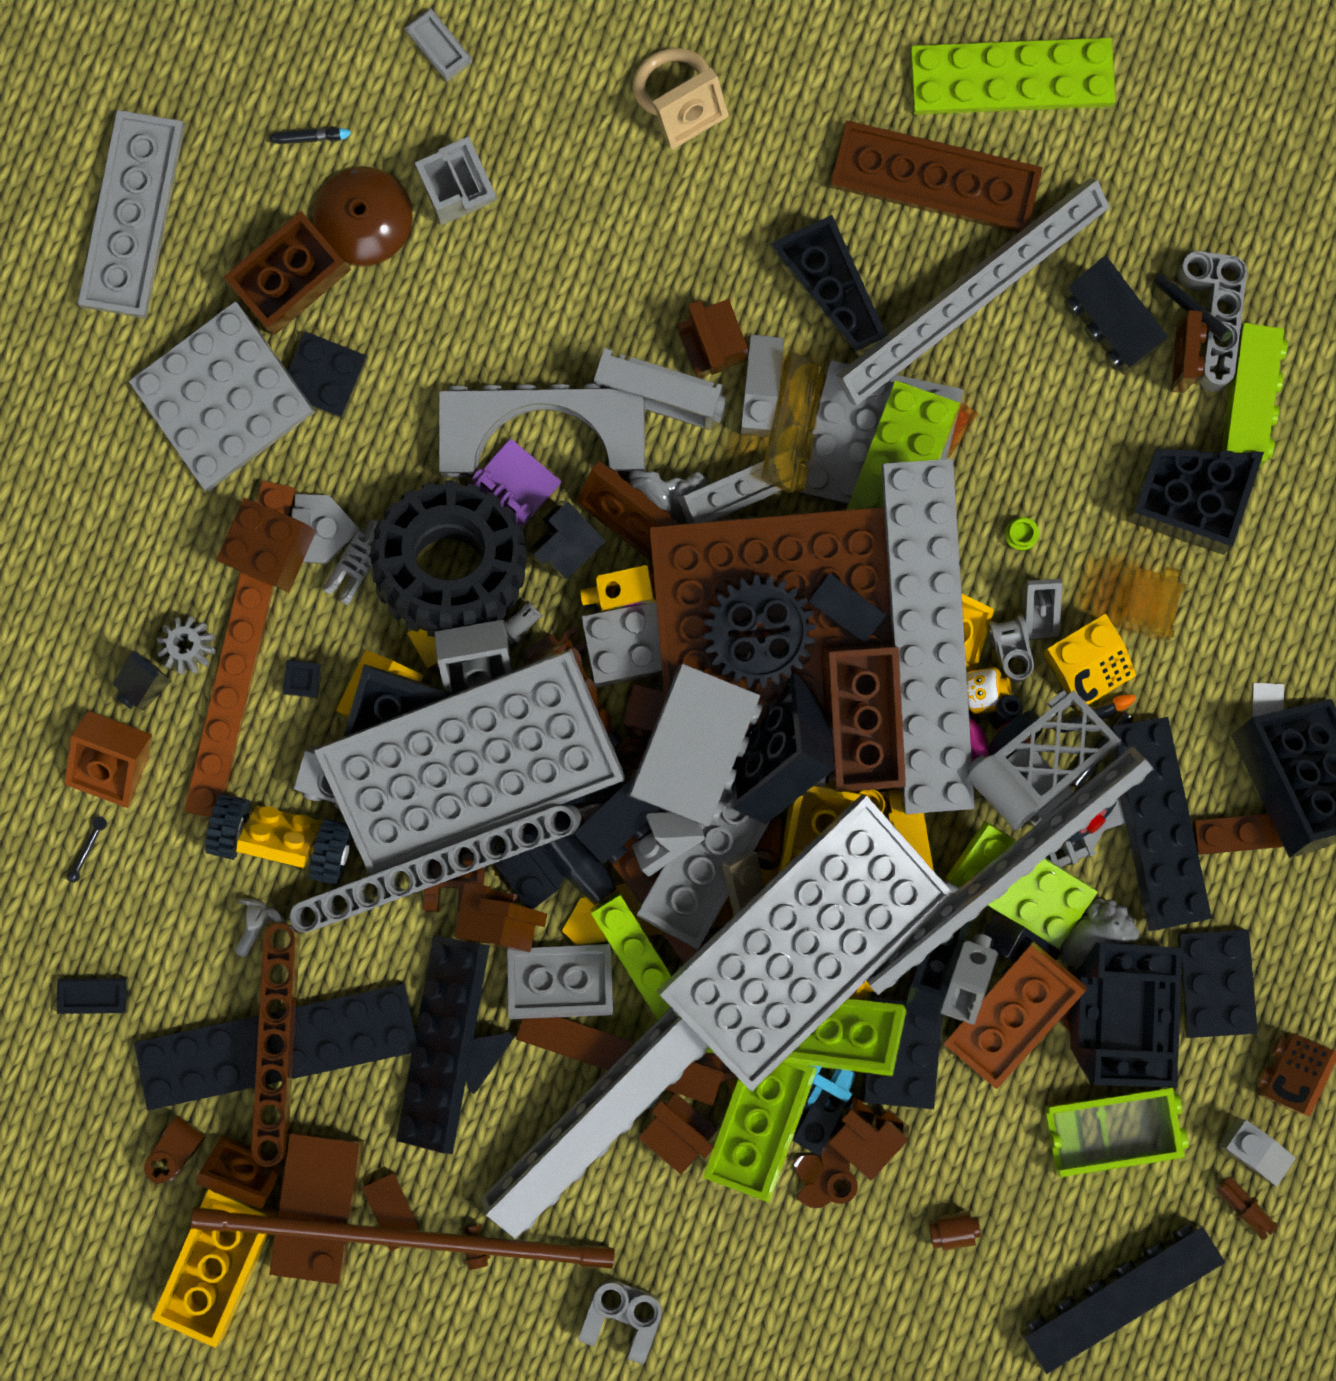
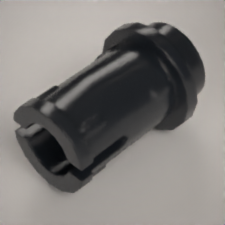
[990,695,1023,730]

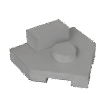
[292,494,362,564]

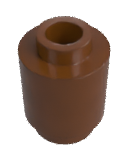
[928,1210,981,1251]

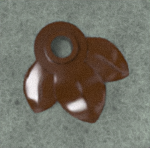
[794,1140,858,1208]

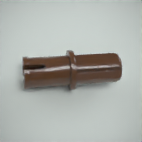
[1216,1176,1278,1240]

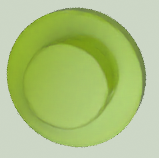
[1005,517,1039,551]

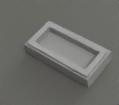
[405,8,473,82]

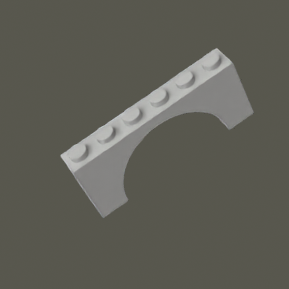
[439,384,646,478]

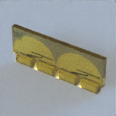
[761,351,827,493]

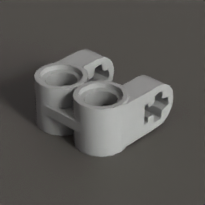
[578,1279,662,1365]

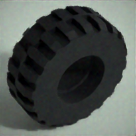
[371,481,526,637]

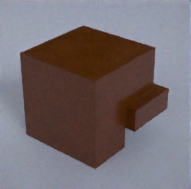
[677,299,748,378]
[454,883,547,953]
[639,1093,717,1175]
[829,1093,909,1181]

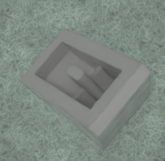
[1021,579,1062,639]

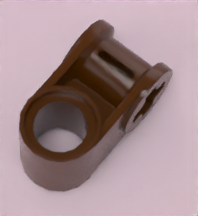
[144,1115,206,1183]

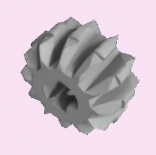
[157,616,216,675]

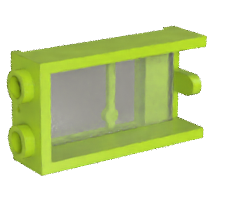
[1044,1087,1188,1177]

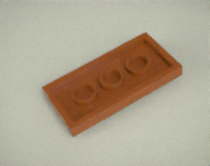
[944,942,1087,1089]

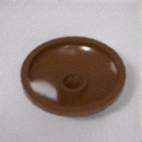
[312,167,413,267]

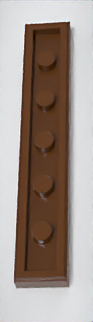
[516,1017,724,1105]

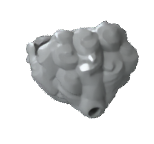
[629,469,708,524]
[1061,899,1139,971]

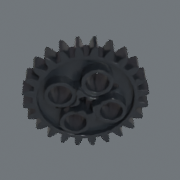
[702,573,816,688]

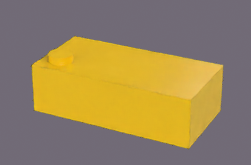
[152,1189,279,1348]

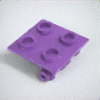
[471,438,562,527]

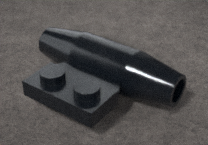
[494,804,616,909]

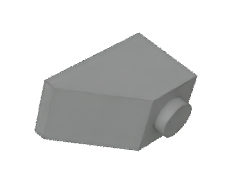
[1218,1117,1296,1187]

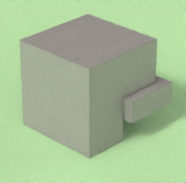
[415,136,497,226]

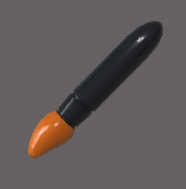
[1060,694,1136,733]

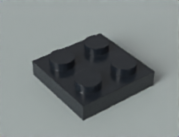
[288,331,369,420]

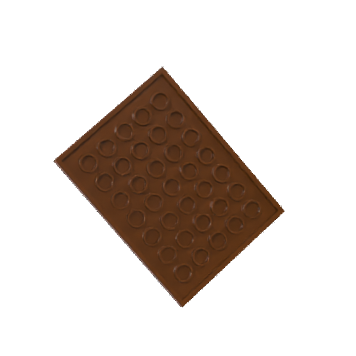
[650,507,892,728]

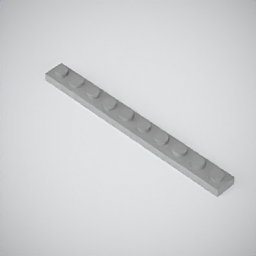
[835,178,1110,405]
[867,746,1153,995]

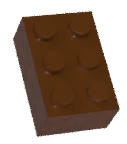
[224,211,351,335]

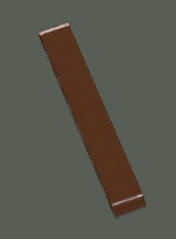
[251,923,300,1167]

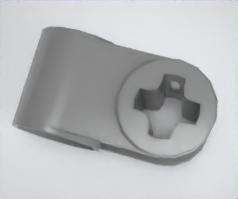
[988,615,1034,683]

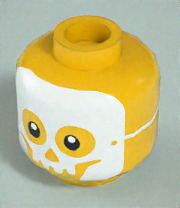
[966,668,1012,714]

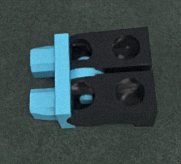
[792,1065,855,1156]

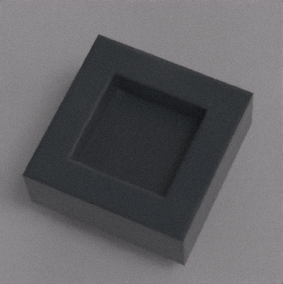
[282,660,323,699]

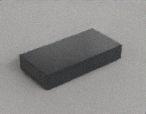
[809,573,886,643]
[57,978,129,1014]

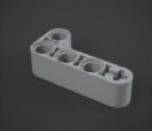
[1177,251,1247,392]

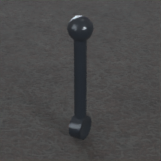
[66,817,108,883]

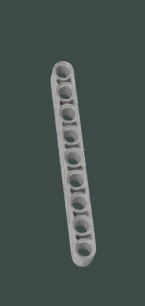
[290,804,582,933]

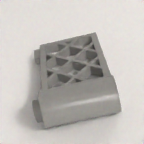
[967,690,1121,831]

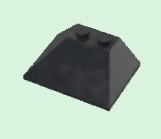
[1070,942,1182,1088]

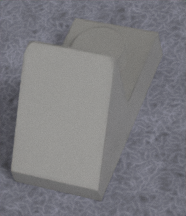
[632,812,705,876]

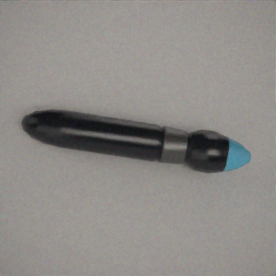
[268,126,351,144]

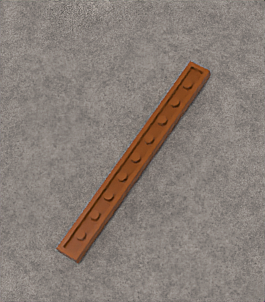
[184,481,297,817]

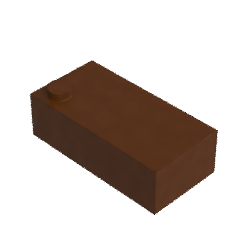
[822,643,906,792]
[269,1131,364,1284]

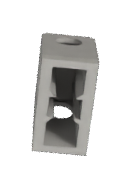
[941,934,998,1025]

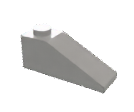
[741,335,784,438]

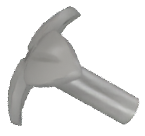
[234,898,288,957]

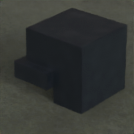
[526,501,606,579]

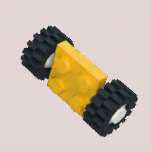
[205,793,352,885]

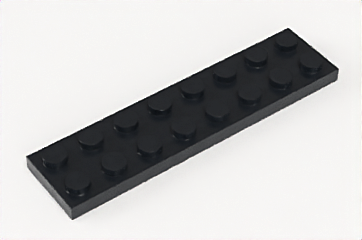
[134,983,417,1111]

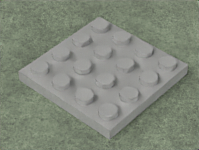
[129,301,316,492]
[798,360,964,504]

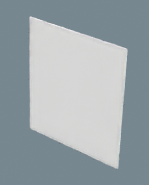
[1252,683,1284,717]

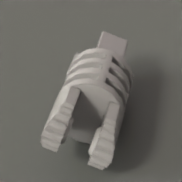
[323,519,378,605]

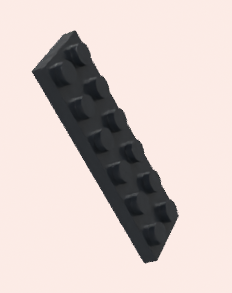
[1109,717,1212,932]
[396,935,490,1154]

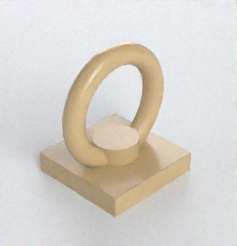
[632,48,729,150]

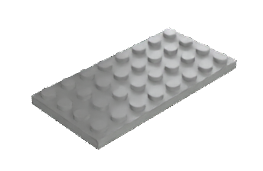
[314,649,625,876]
[657,794,954,1092]

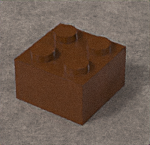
[216,498,317,593]

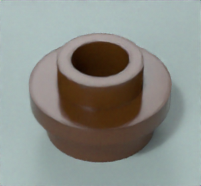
[615,738,647,769]

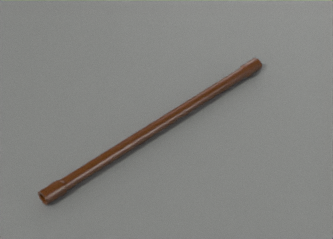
[191,1207,615,1269]

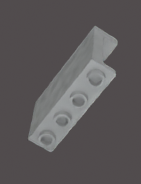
[627,664,762,827]

